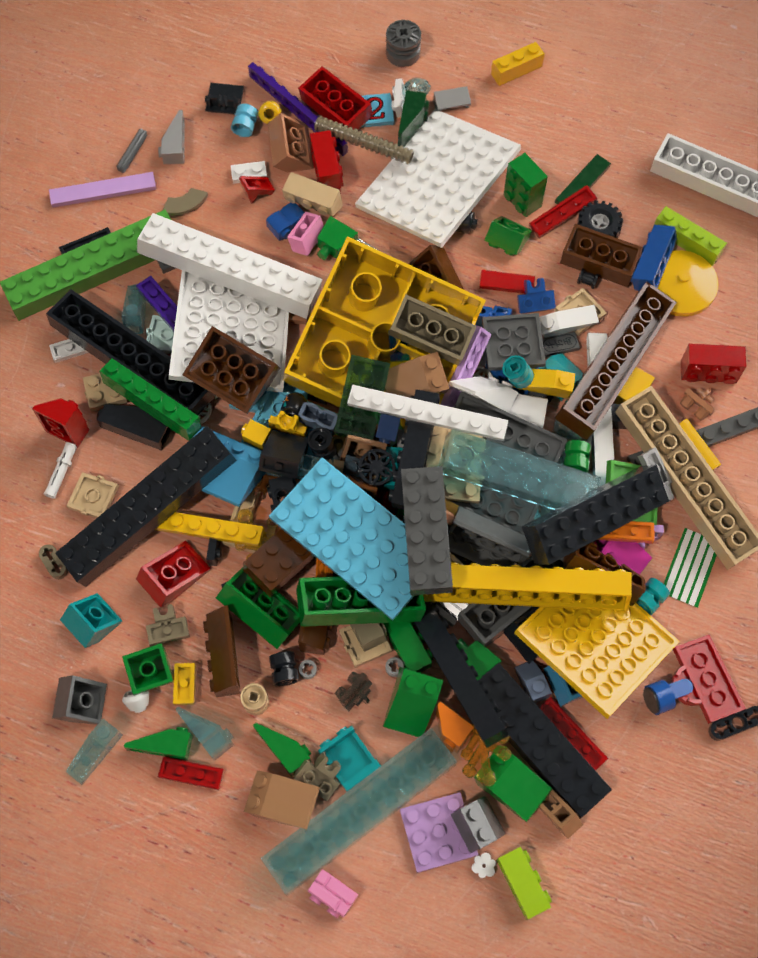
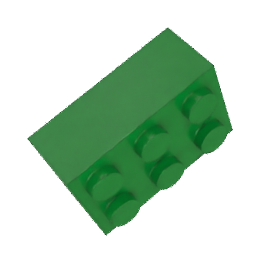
[503,152,548,218]

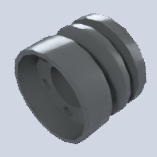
[386,20,421,67]

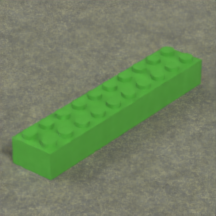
[0,209,171,321]

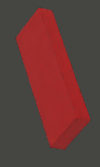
[479,270,535,294]
[158,757,224,790]

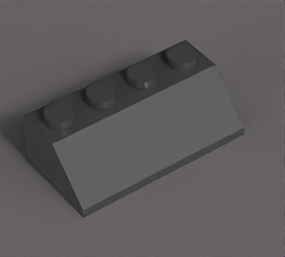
[448,506,530,565]

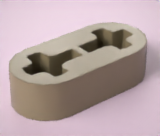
[39,545,68,579]

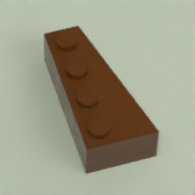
[563,542,645,606]

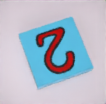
[360,93,394,128]

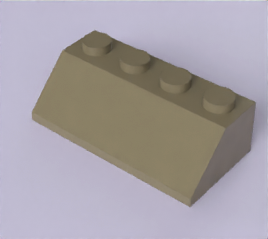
[388,294,477,366]

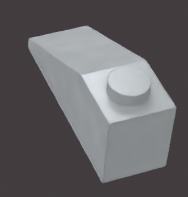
[158,110,185,164]

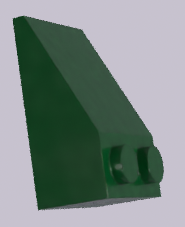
[398,90,429,148]

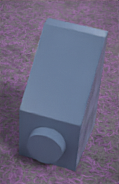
[514,661,552,703]

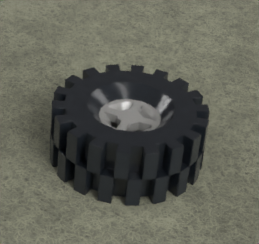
[577,200,623,238]

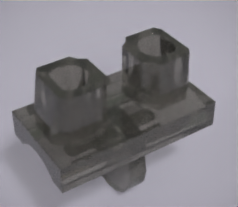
[335,672,372,712]

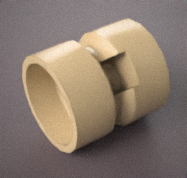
[240,683,269,715]

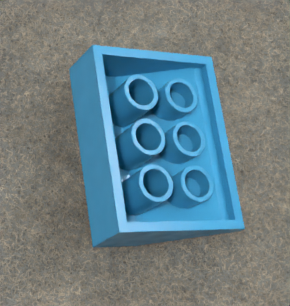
[195,426,267,507]

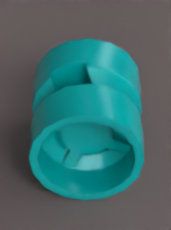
[502,355,534,389]
[636,578,670,615]

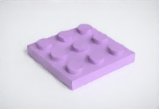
[400,792,478,873]

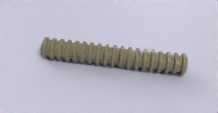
[314,116,414,165]

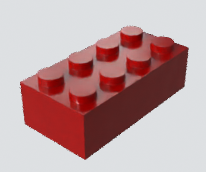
[298,66,373,130]

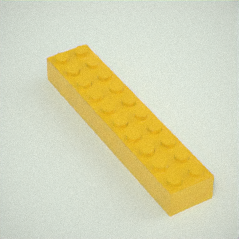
[423,562,631,611]

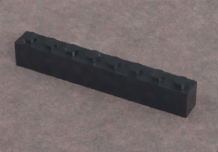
[414,602,509,748]

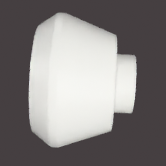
[122,689,149,713]

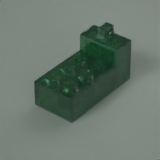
[334,355,390,440]

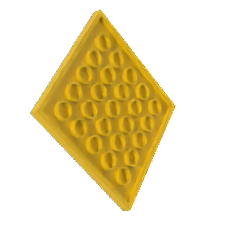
[514,602,680,719]

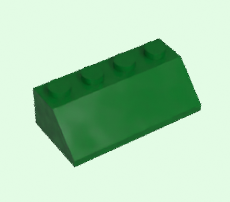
[216,567,300,649]

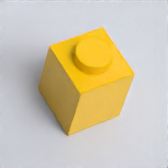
[241,419,271,450]

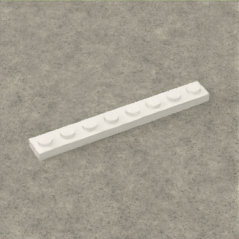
[347,385,508,441]

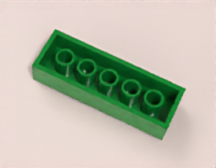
[296,577,426,627]

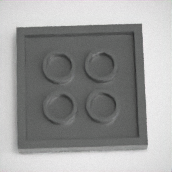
[482,313,546,371]

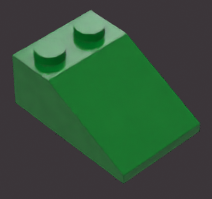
[383,667,443,738]
[474,745,552,823]

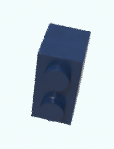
[376,413,401,444]

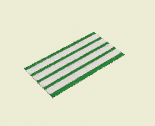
[664,528,717,608]

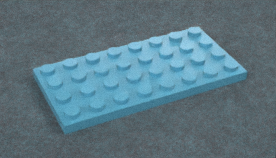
[269,458,414,621]

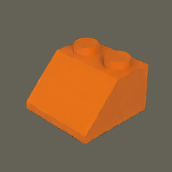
[436,702,474,754]

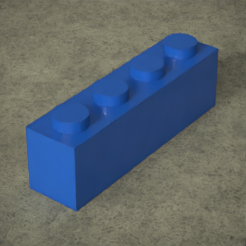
[631,224,677,291]

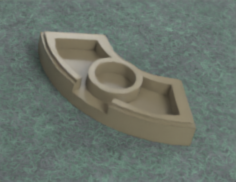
[162,188,208,216]

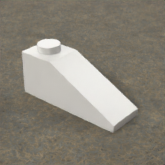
[539,305,599,338]

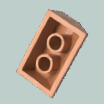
[268,113,313,172]

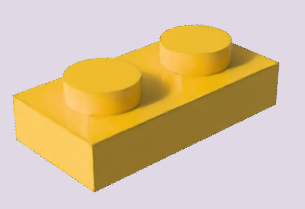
[173,663,196,705]

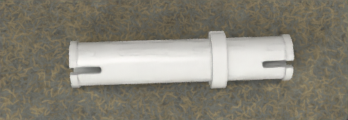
[44,442,77,499]

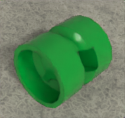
[563,440,591,475]

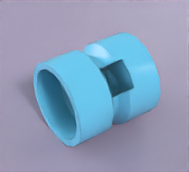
[231,104,259,137]

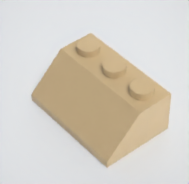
[282,172,343,216]

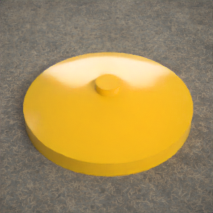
[657,250,718,317]

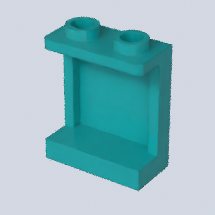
[318,726,381,794]

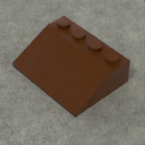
[182,326,281,414]

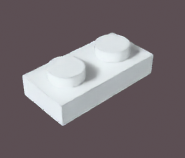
[392,78,406,118]
[230,161,267,184]

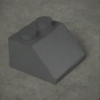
[52,675,107,725]
[450,796,505,853]

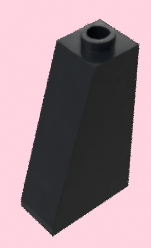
[97,404,172,451]

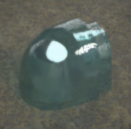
[405,77,430,95]

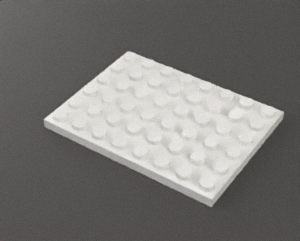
[355,109,521,248]
[168,270,289,393]

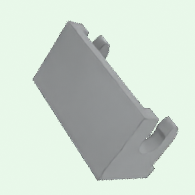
[433,86,471,111]

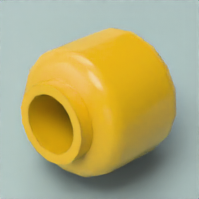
[259,101,282,124]

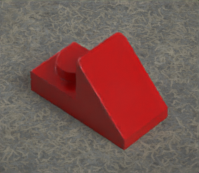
[239,176,275,203]

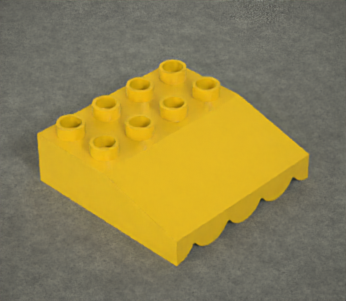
[283,236,486,429]

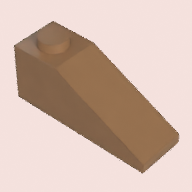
[536,773,583,839]

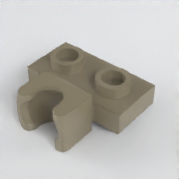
[146,604,190,647]
[293,752,341,801]

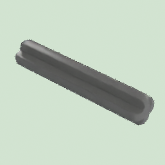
[116,129,148,173]

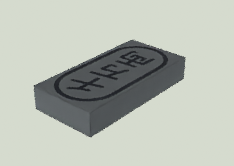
[542,332,580,357]

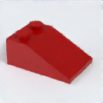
[136,541,211,608]

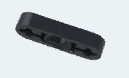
[708,706,758,741]

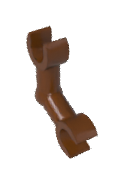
[254,475,281,499]

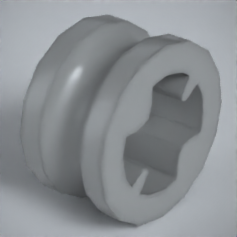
[385,657,404,677]
[299,660,317,679]

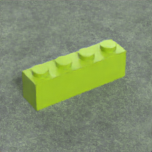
[653,206,727,266]

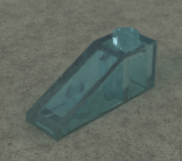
[175,707,234,761]
[66,719,123,785]

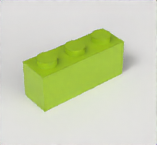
[496,847,552,920]

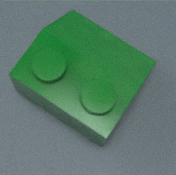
[484,216,533,256]
[122,643,173,695]

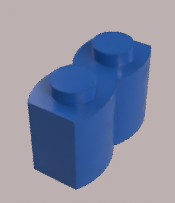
[266,203,304,241]

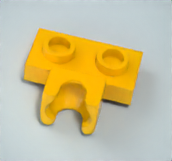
[268,411,308,437]

